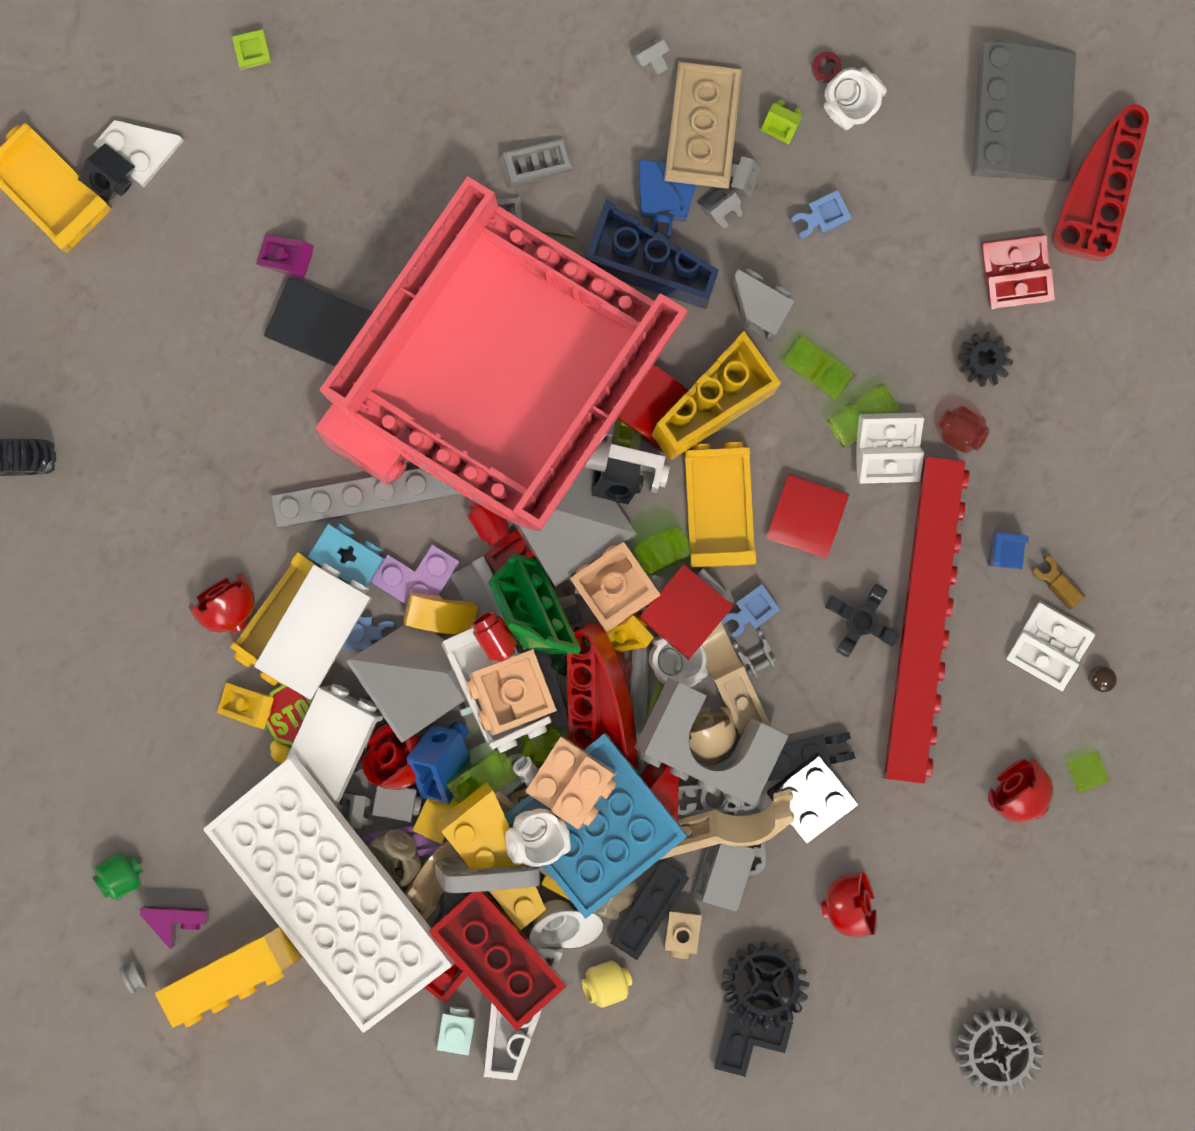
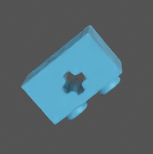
[308,523,385,588]

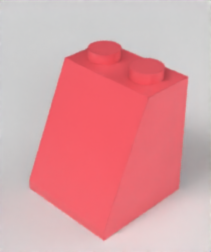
[315,404,407,486]

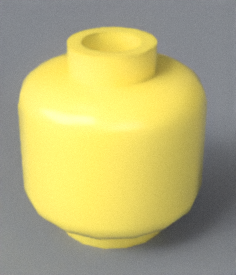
[582,960,632,1008]

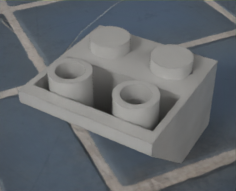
[732,269,795,342]

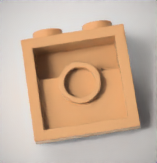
[570,542,660,632]
[466,649,557,736]
[525,736,617,829]

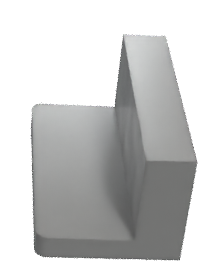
[451,556,502,620]
[692,843,756,911]

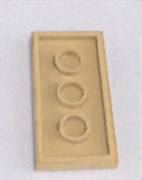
[664,61,742,189]

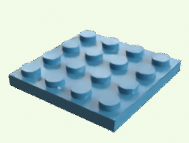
[504,733,688,919]

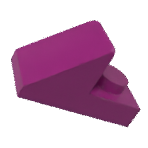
[256,234,314,279]
[140,906,209,949]

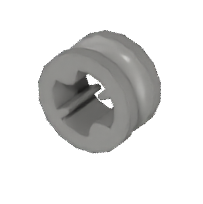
[119,961,147,994]

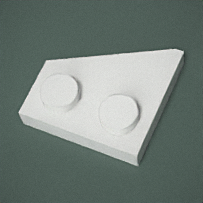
[93,120,184,187]

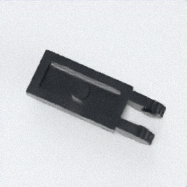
[768,732,856,781]

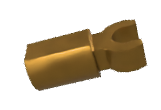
[1031,556,1086,610]

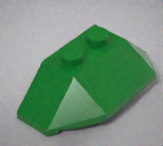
[488,553,581,654]

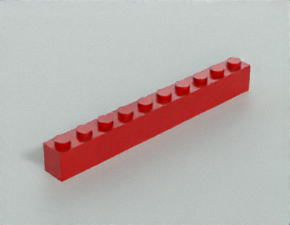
[883,457,970,784]

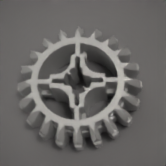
[955,1007,1044,1097]

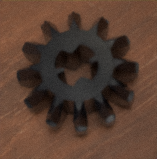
[957,332,1013,387]

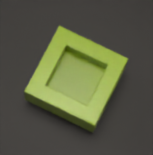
[232,29,272,70]

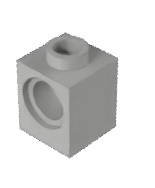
[372,785,422,822]

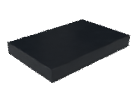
[264,277,373,367]

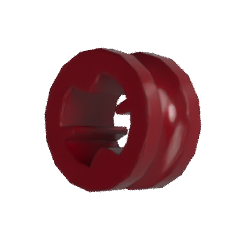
[812,52,842,83]

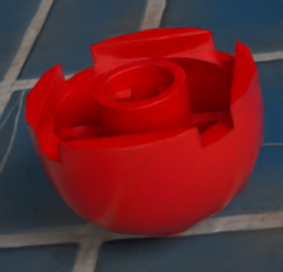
[189,573,255,634]
[362,724,421,790]
[987,758,1054,823]
[821,872,877,937]

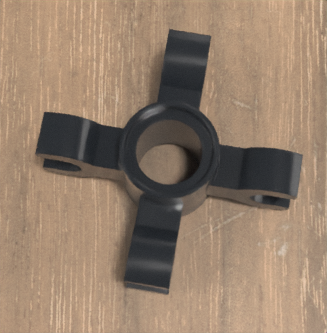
[825,584,899,658]

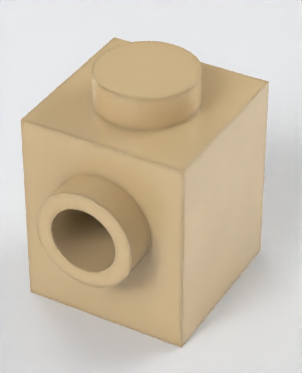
[664,909,702,959]

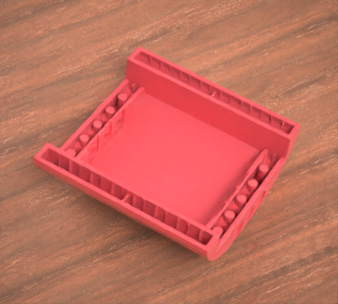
[319,176,688,531]

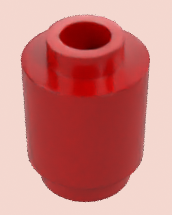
[466,502,511,547]
[471,611,517,662]

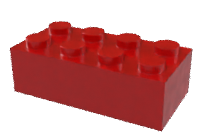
[428,891,567,1031]

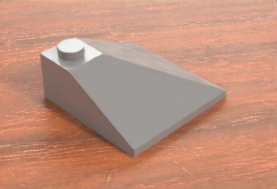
[513,468,637,586]
[347,625,467,743]

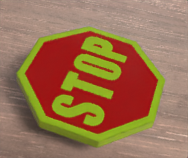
[266,685,320,745]

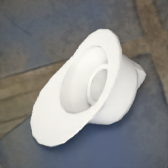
[529,899,603,948]

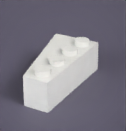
[484,947,563,1080]

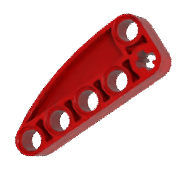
[1052,104,1149,261]
[567,622,638,770]

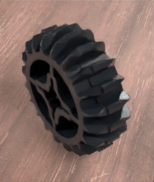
[0,438,56,476]
[721,941,809,1030]

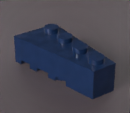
[586,200,719,309]

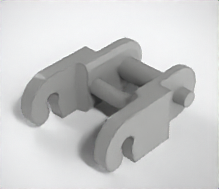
[732,629,777,678]

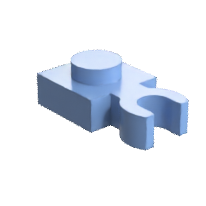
[791,190,852,239]
[721,584,781,638]
[342,617,395,649]

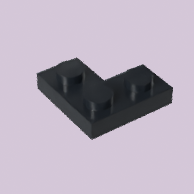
[714,1004,793,1077]

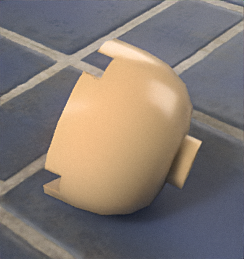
[689,707,736,765]

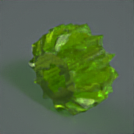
[634,527,691,575]

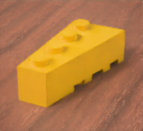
[652,331,781,461]
[435,782,546,930]
[155,927,302,1028]

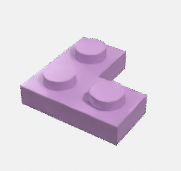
[371,545,460,605]

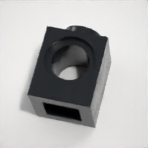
[78,143,135,203]
[592,457,644,505]

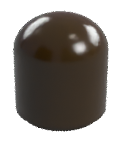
[1088,666,1117,693]

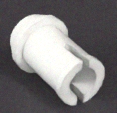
[513,756,539,788]

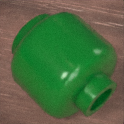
[92,852,143,900]

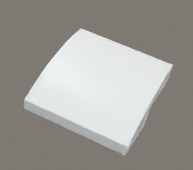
[856,413,924,484]
[1006,600,1096,692]

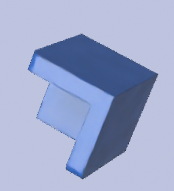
[989,533,1029,570]

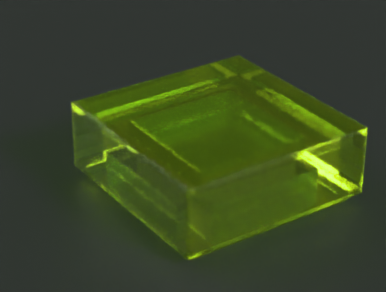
[1066,751,1109,793]

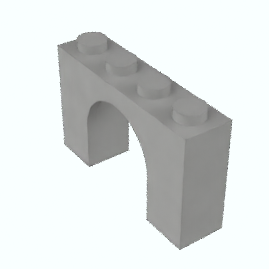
[634,677,788,807]

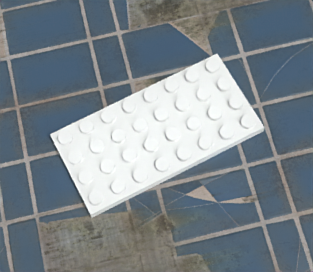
[203,755,456,1033]

